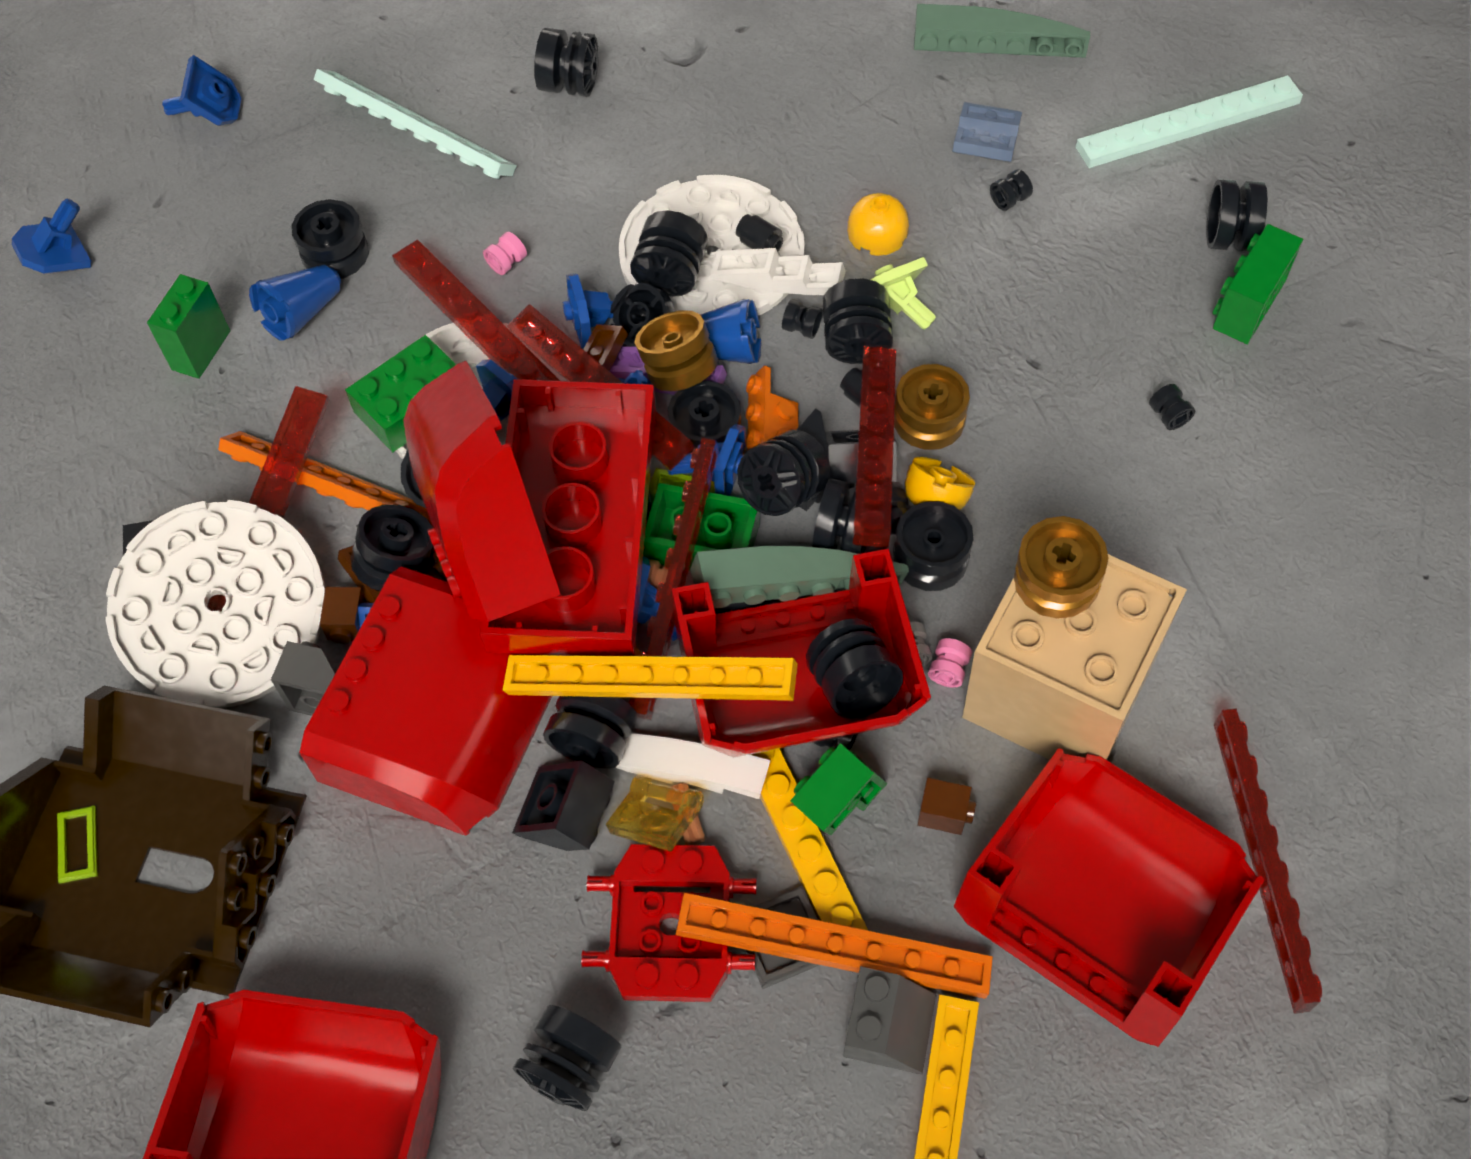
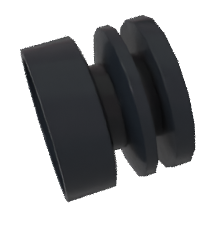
[534,28,598,97]
[630,210,708,297]
[823,278,893,364]
[737,430,830,516]
[806,618,903,719]
[512,1005,621,1111]

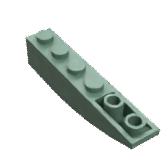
[914,4,1091,58]
[690,546,909,608]

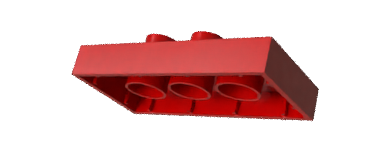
[480,379,656,656]

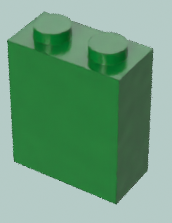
[147,274,230,379]

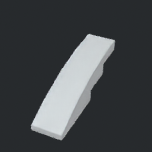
[710,248,846,295]
[616,733,770,799]

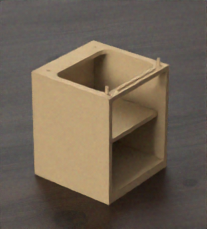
[962,554,1187,760]

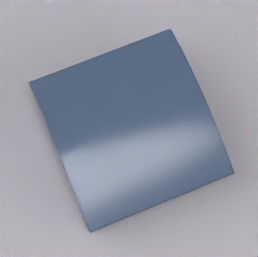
[952,102,1022,162]

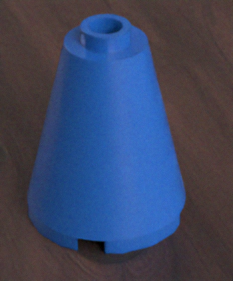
[249,265,341,341]
[700,299,761,364]

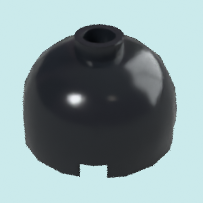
[610,283,675,347]

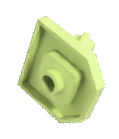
[870,257,936,330]

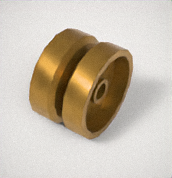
[635,310,718,391]
[893,364,970,450]
[1014,516,1109,619]

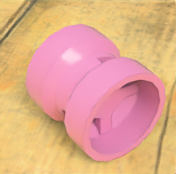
[483,232,527,275]
[928,638,972,688]

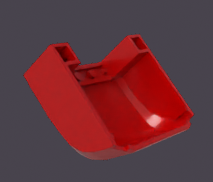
[403,361,561,622]
[672,549,931,758]
[299,567,552,836]
[954,748,1265,1047]
[143,990,441,1159]

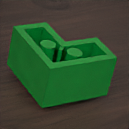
[790,743,888,835]

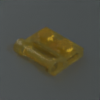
[606,775,704,851]

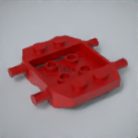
[581,844,757,1002]

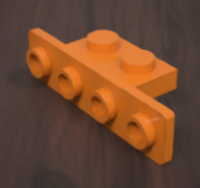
[745,365,798,451]

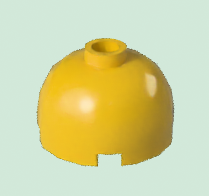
[847,193,909,256]
[905,457,975,510]

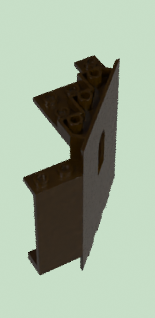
[0,685,307,1028]

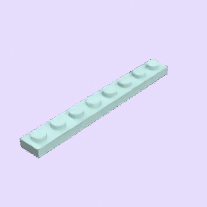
[314,69,517,179]
[1075,75,1303,168]

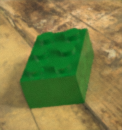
[1212,224,1304,345]
[345,335,456,453]
[643,483,760,571]

